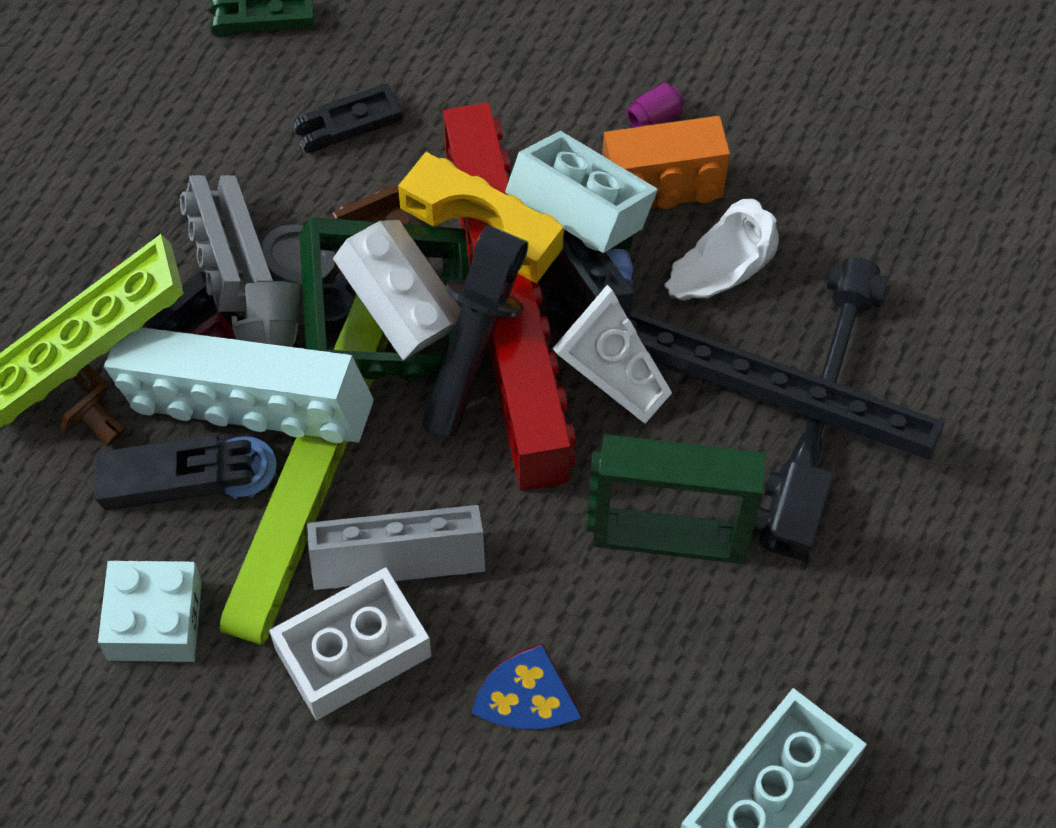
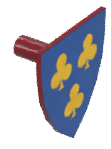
[471,643,582,729]

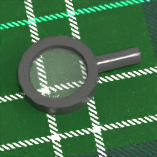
[261,224,335,325]

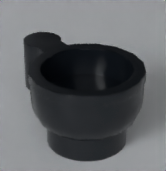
[322,272,353,333]

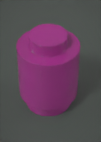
[626,83,685,128]

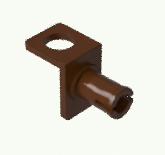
[60,364,126,447]

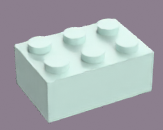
[505,131,658,253]

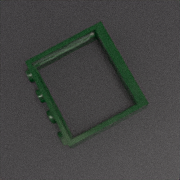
[299,217,469,381]
[586,434,766,565]

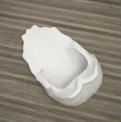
[664,199,779,301]

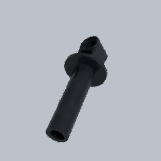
[422,225,529,437]

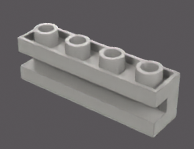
[180,175,273,312]
[307,505,485,590]

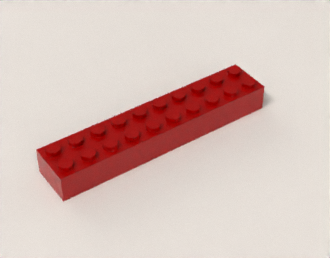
[443,102,576,491]

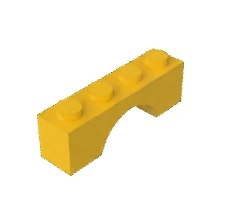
[398,152,564,284]

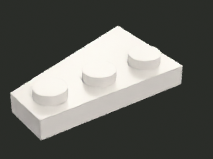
[553,285,672,424]

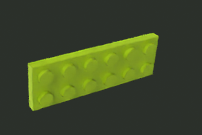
[0,234,184,428]

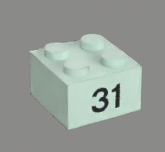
[98,561,202,662]

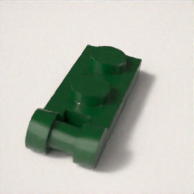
[210,0,314,37]

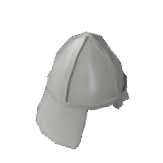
[232,281,303,347]

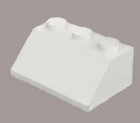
[333,220,461,361]

